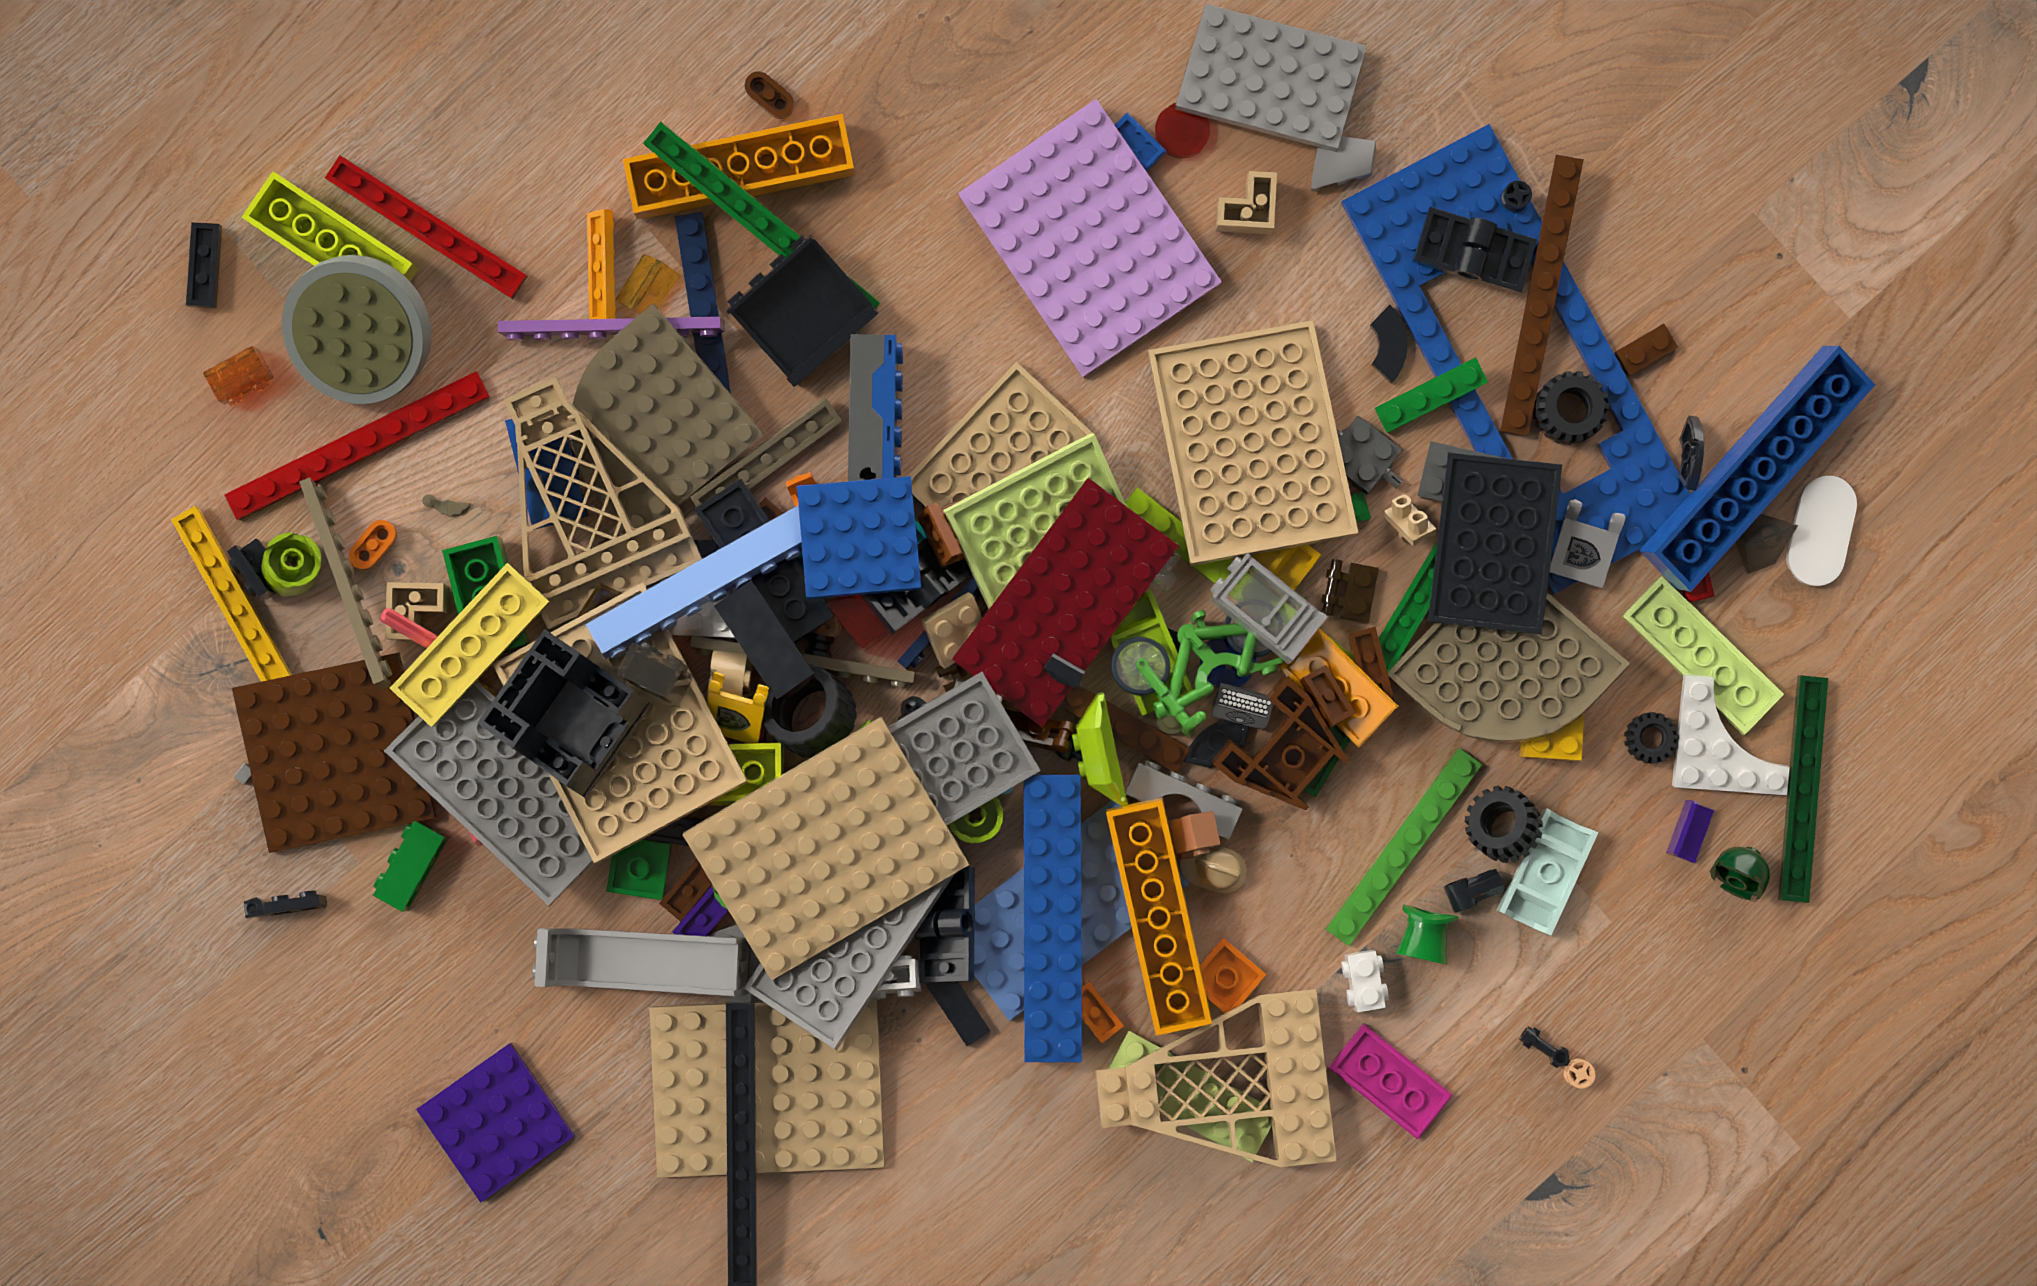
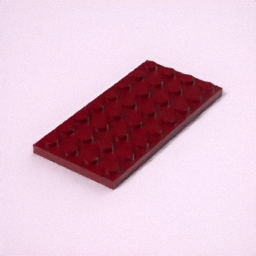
[952,478,1179,727]

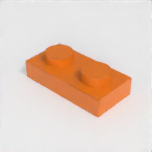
[1082,981,1124,1043]

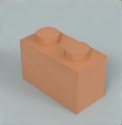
[1168,811,1220,860]

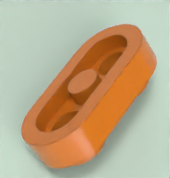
[349,520,397,570]

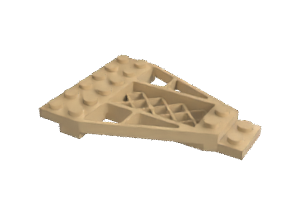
[504,377,703,629]
[1095,989,1337,1167]

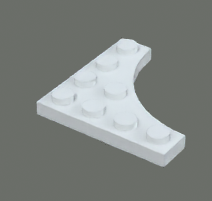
[1672,674,1790,795]

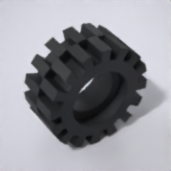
[1624,712,1679,763]

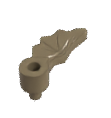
[422,494,470,516]

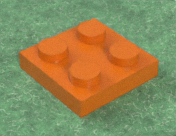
[1200,937,1267,1013]

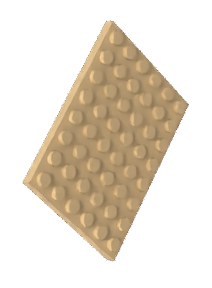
[1148,320,1358,566]
[493,583,748,864]
[683,717,969,981]
[649,998,885,1178]

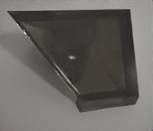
[1735,514,1798,574]

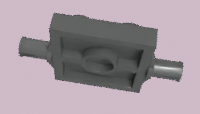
[1336,416,1403,495]

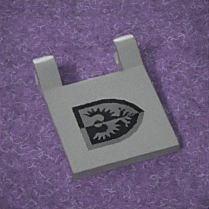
[1550,500,1625,588]

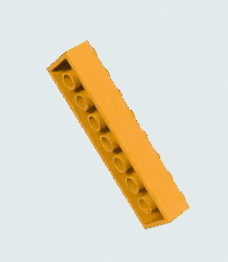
[623,114,856,220]
[1106,797,1212,1036]

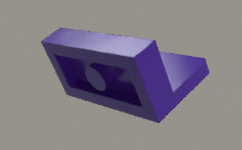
[1666,800,1714,863]

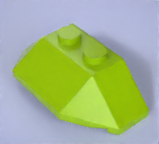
[1072,692,1128,806]

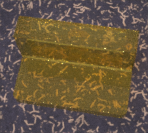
[615,254,680,315]

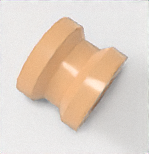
[1563,1058,1596,1089]

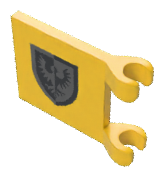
[707,672,769,744]

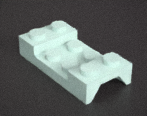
[1496,808,1598,936]

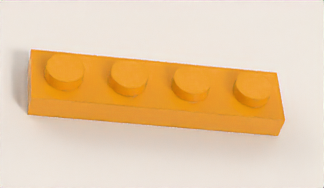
[587,209,616,319]

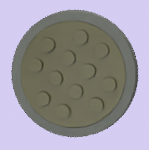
[282,255,431,404]

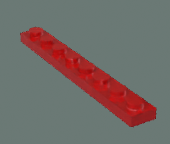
[325,155,528,300]

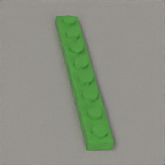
[1325,748,1482,946]

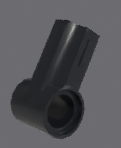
[1444,868,1505,913]

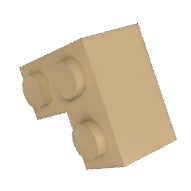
[1216,171,1277,235]
[385,582,450,641]

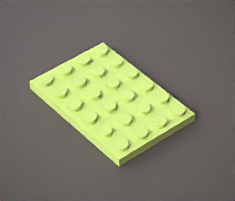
[943,433,1126,609]

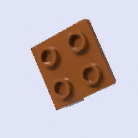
[917,499,965,568]

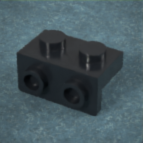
[226,539,277,600]

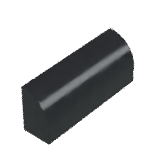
[714,580,815,702]

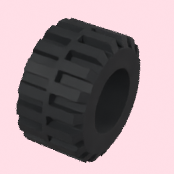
[1533,371,1610,445]
[1464,786,1543,863]

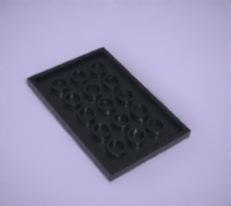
[1428,452,1562,634]

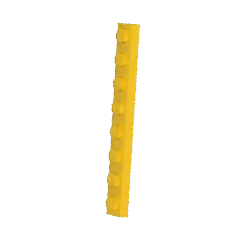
[171,506,292,682]

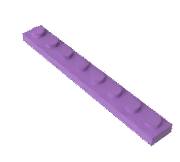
[498,317,725,341]

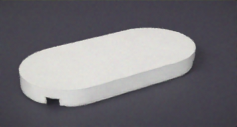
[1786,476,1857,587]

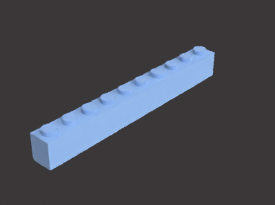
[586,506,802,660]

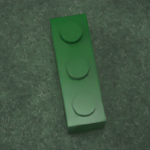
[372,821,449,912]

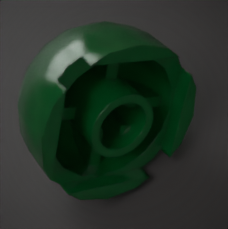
[1710,847,1770,900]

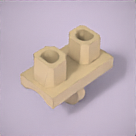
[1384,495,1436,546]

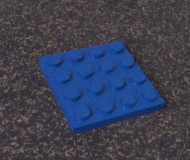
[797,476,921,600]

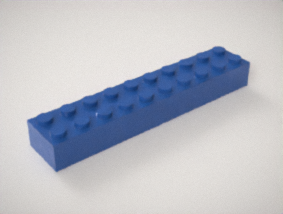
[1639,346,1875,591]
[1023,775,1082,1062]

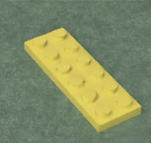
[390,563,550,727]

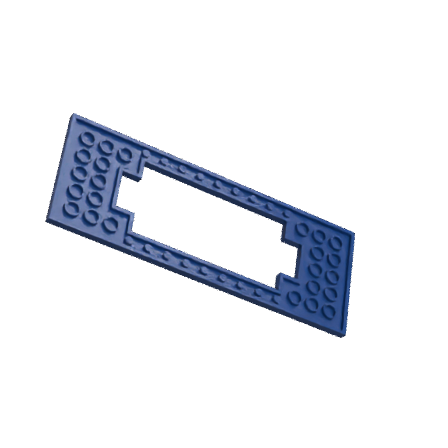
[1341,124,1690,595]

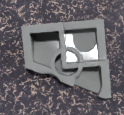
[1311,136,1377,192]

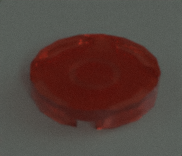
[1155,103,1210,159]

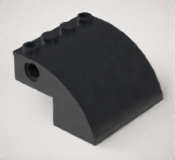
[478,629,653,799]

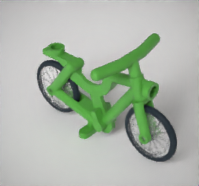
[1111,599,1284,738]

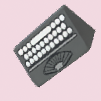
[1212,683,1274,730]

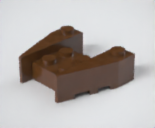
[1212,675,1349,810]

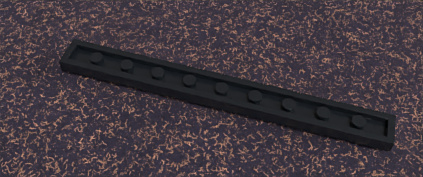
[726,1002,757,1286]

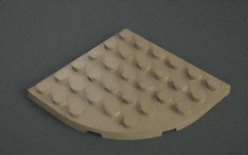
[571,303,764,531]
[1387,593,1630,743]

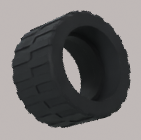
[763,664,857,758]

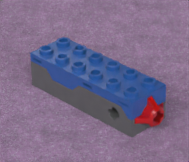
[848,334,903,481]

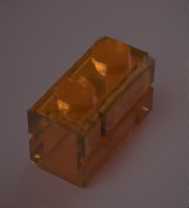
[203,345,274,406]

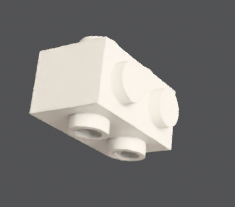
[1341,950,1389,1012]
[872,956,922,999]

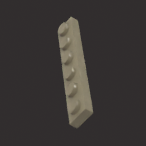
[689,397,842,507]

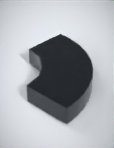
[1370,304,1407,384]
[1678,415,1704,491]
[1183,720,1250,768]

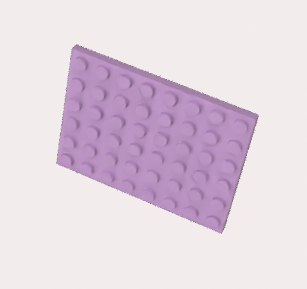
[958,99,1222,378]

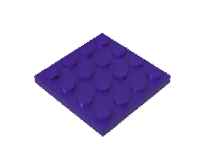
[416,1043,575,1203]

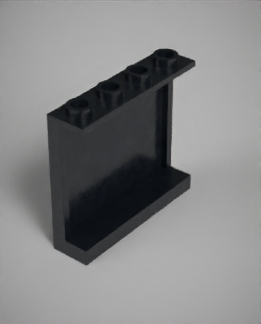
[726,234,879,387]

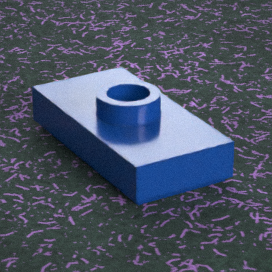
[1115,112,1167,172]

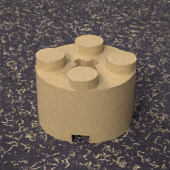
[707,650,753,701]

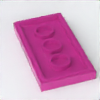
[1328,1023,1453,1140]

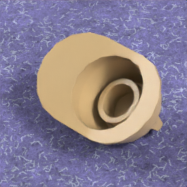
[1180,845,1247,894]

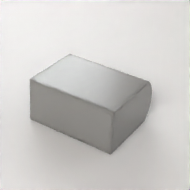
[234,763,252,785]

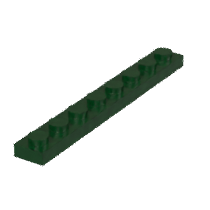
[1778,675,1828,903]

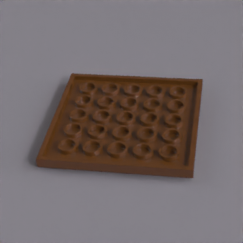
[232,652,436,853]

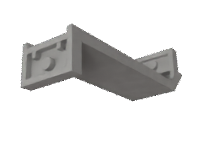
[532,928,750,996]

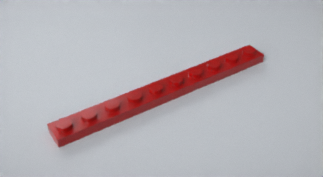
[224,371,490,520]

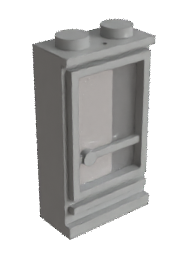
[1209,552,1328,664]

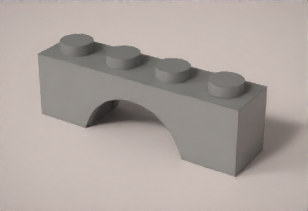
[1125,760,1243,840]

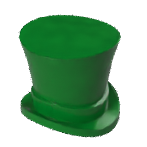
[1395,904,1459,965]

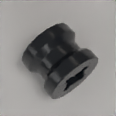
[1501,180,1532,212]
[804,633,835,658]

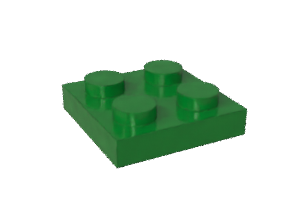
[606,840,672,900]

